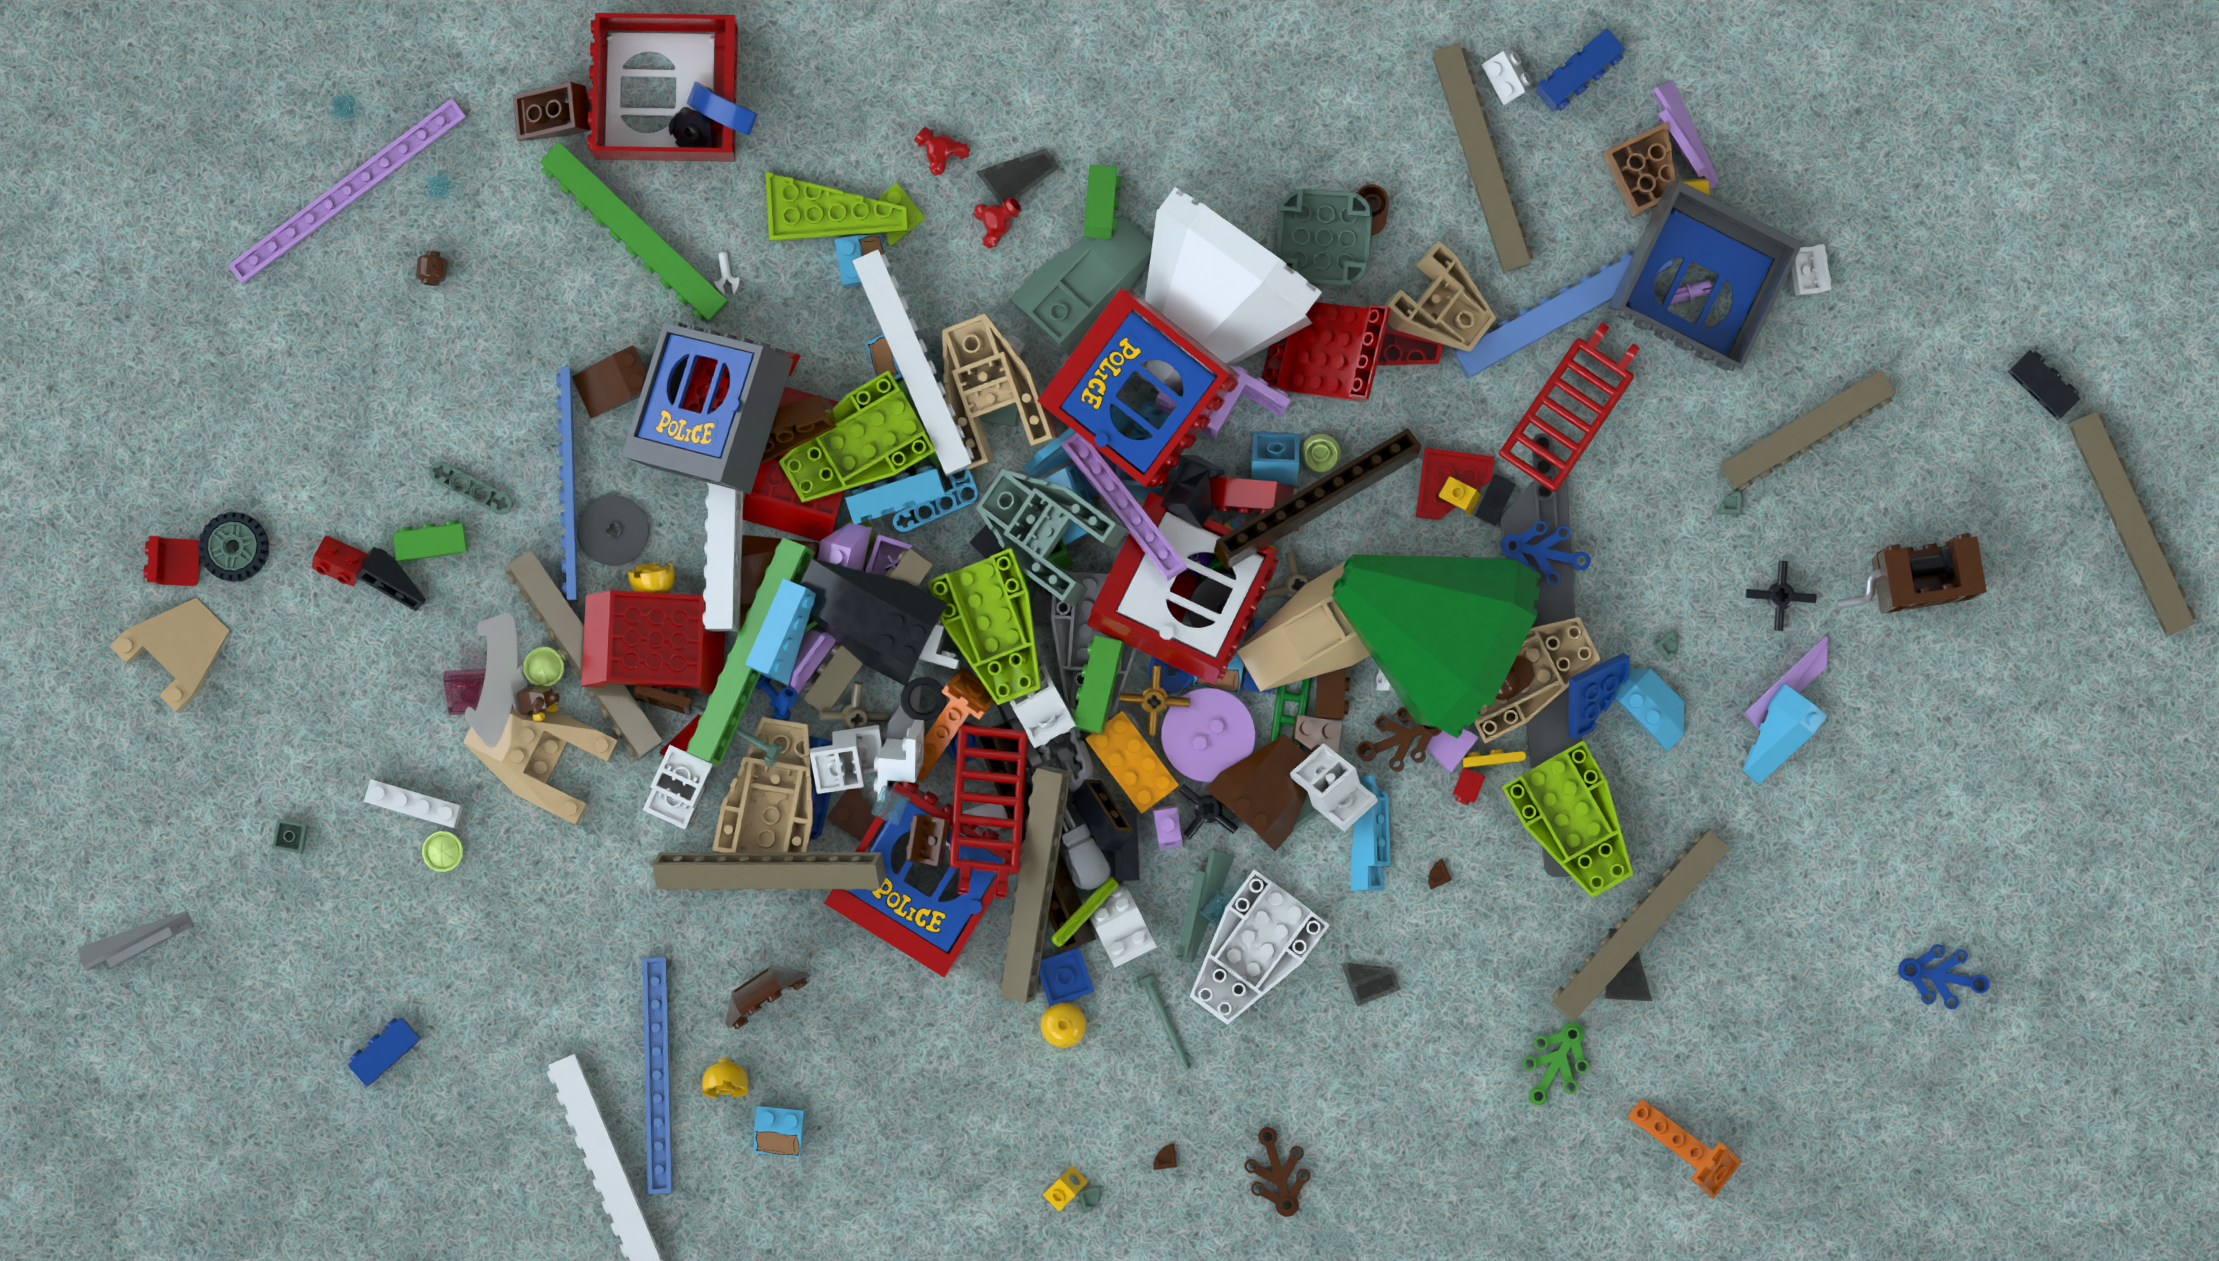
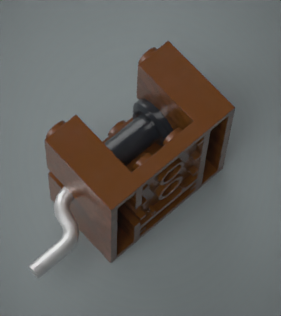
[1837,533,1987,614]

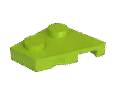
[879,182,926,247]

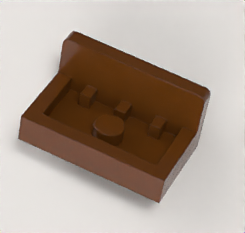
[906,814,950,866]

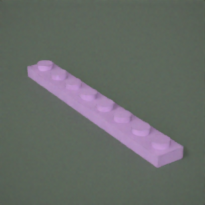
[1061,433,1187,581]

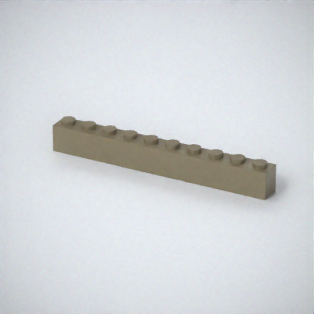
[1432,43,1533,274]
[2068,411,2196,637]
[505,549,663,761]
[999,766,1071,1003]
[1551,830,1730,1023]
[652,852,886,891]

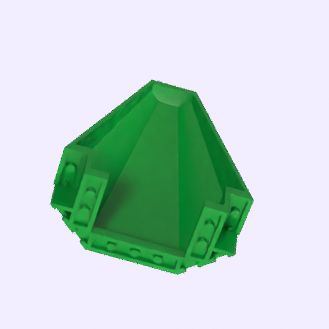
[1332,554,1541,738]

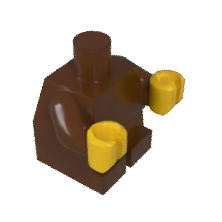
[517,685,560,721]

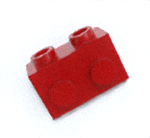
[312,535,367,587]

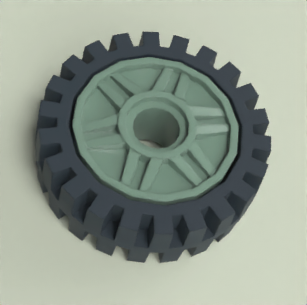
[198,512,269,582]

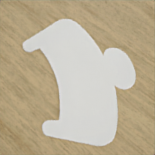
[465,613,527,748]

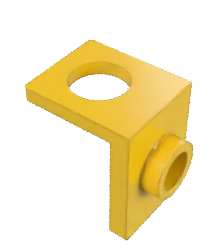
[1439,477,1482,516]
[1043,1165,1088,1211]

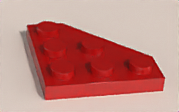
[1415,447,1494,521]

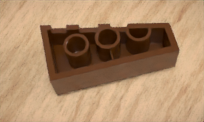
[760,395,837,465]

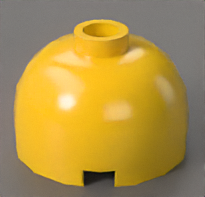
[628,562,675,593]
[1040,1002,1087,1048]
[702,1058,749,1098]

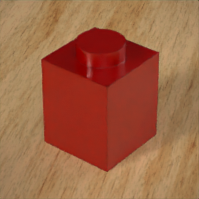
[1452,768,1485,806]

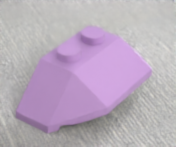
[817,522,872,571]
[786,627,838,695]

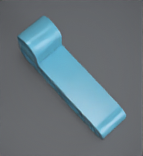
[893,469,979,534]

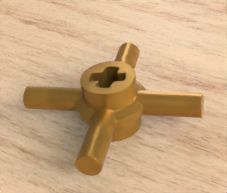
[1119,664,1190,735]

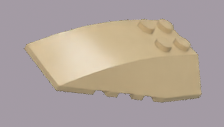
[712,717,813,853]

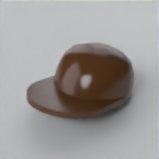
[1356,184,1389,236]
[1495,655,1534,700]

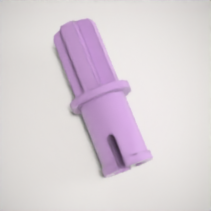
[1665,279,1712,304]

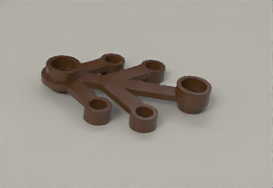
[1356,707,1442,772]
[1244,1127,1310,1217]

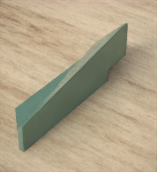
[1177,849,1235,963]

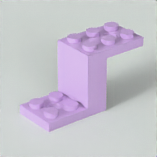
[1154,365,1291,441]

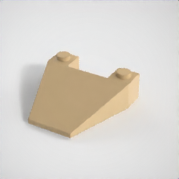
[1384,241,1496,352]
[110,598,229,713]

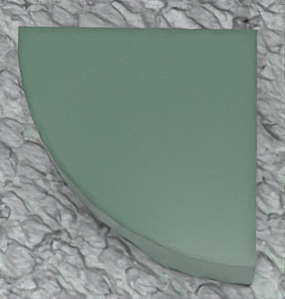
[1718,491,1742,515]
[1654,630,1677,663]
[1078,1185,1101,1214]

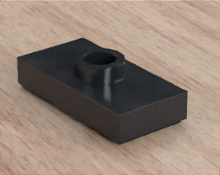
[1475,474,1516,526]

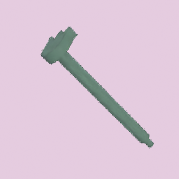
[691,704,783,768]
[1133,973,1189,1070]

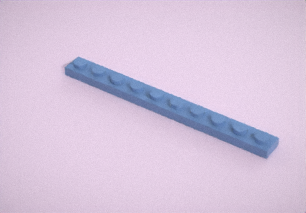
[556,367,578,601]
[642,957,672,1194]

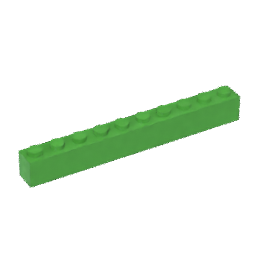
[540,142,729,323]
[687,537,815,767]

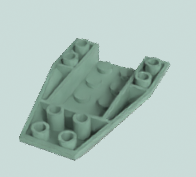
[1009,215,1152,357]

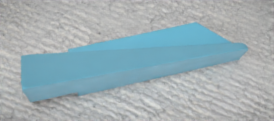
[1351,775,1391,891]

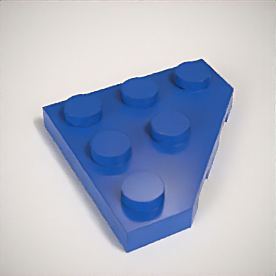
[1569,653,1630,740]

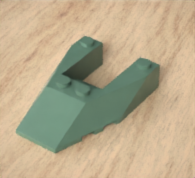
[976,469,1128,607]

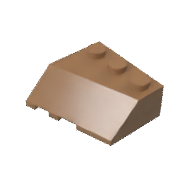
[1602,122,1676,218]

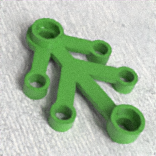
[1522,1022,1589,1105]

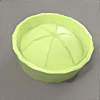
[1301,434,1341,474]
[523,647,564,687]
[422,831,463,872]

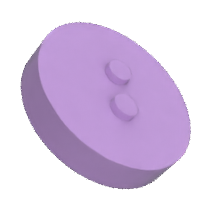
[1161,688,1255,783]

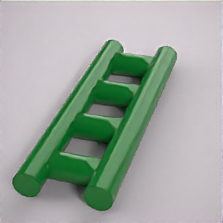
[1270,677,1312,750]

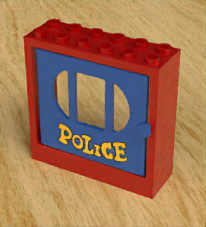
[1037,288,1240,487]
[824,781,1022,978]

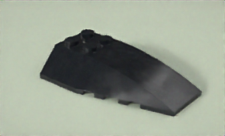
[799,559,948,686]

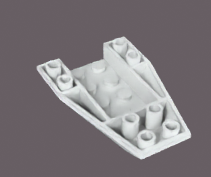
[1189,869,1330,1025]

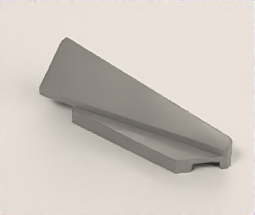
[78,911,194,971]

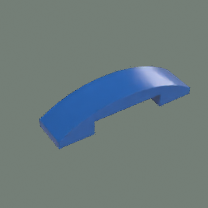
[687,81,758,136]

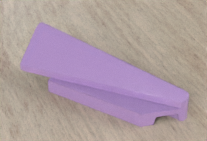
[1652,80,1720,189]
[1743,636,1828,730]

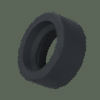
[901,677,946,721]

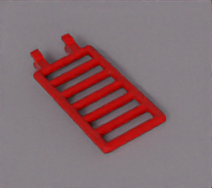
[1499,322,1640,492]
[949,724,1028,899]

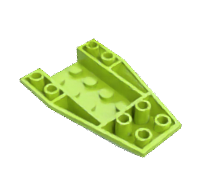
[779,370,936,502]
[927,548,1041,705]
[1502,740,1633,898]

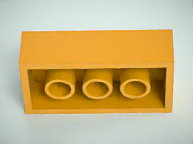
[1085,711,1179,815]

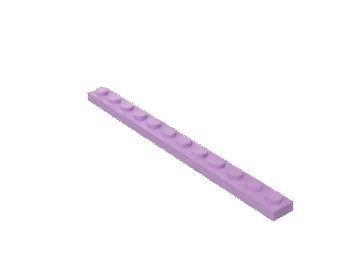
[228,98,467,284]

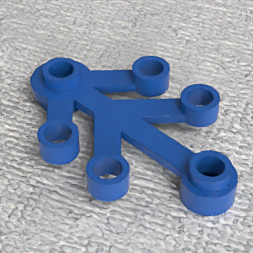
[1501,521,1591,586]
[1898,944,1990,1009]

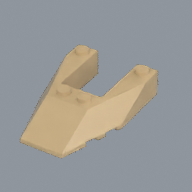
[942,314,1059,470]
[463,705,619,825]

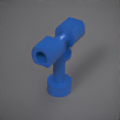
[755,674,798,721]

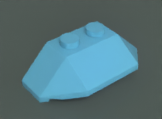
[1614,669,1684,752]

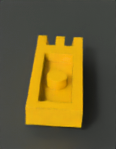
[1461,749,1526,768]

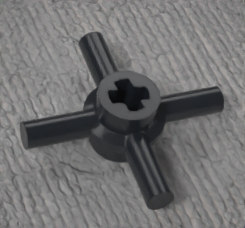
[1745,561,1817,631]
[1178,784,1239,839]

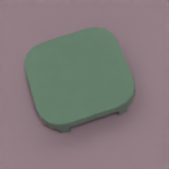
[1276,189,1373,286]

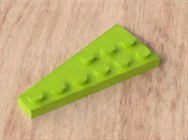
[765,171,909,242]

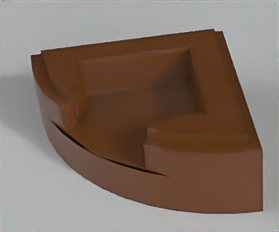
[1428,859,1452,890]
[1153,1144,1177,1170]

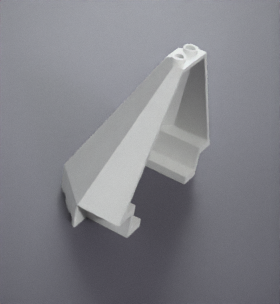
[1136,187,1322,394]

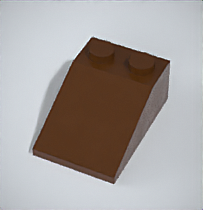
[512,82,590,141]
[572,345,647,419]

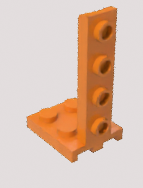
[917,668,995,782]
[1628,1098,1742,1199]

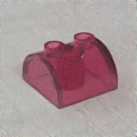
[443,669,486,715]

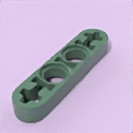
[429,462,513,515]

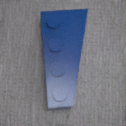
[1535,28,1625,112]

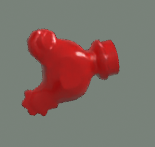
[914,126,970,176]
[973,197,1022,249]

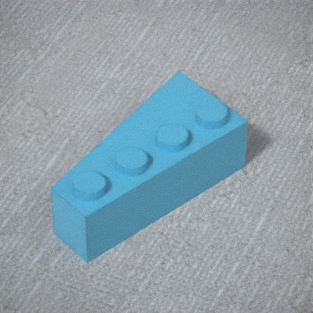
[845,465,947,525]
[745,579,816,685]

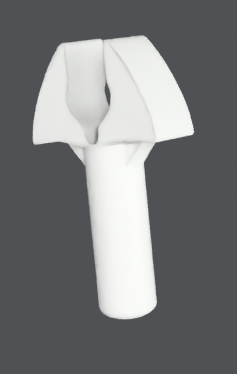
[714,252,740,296]

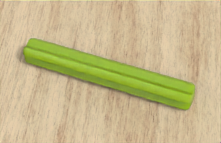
[1051,877,1118,947]

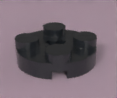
[669,107,715,148]

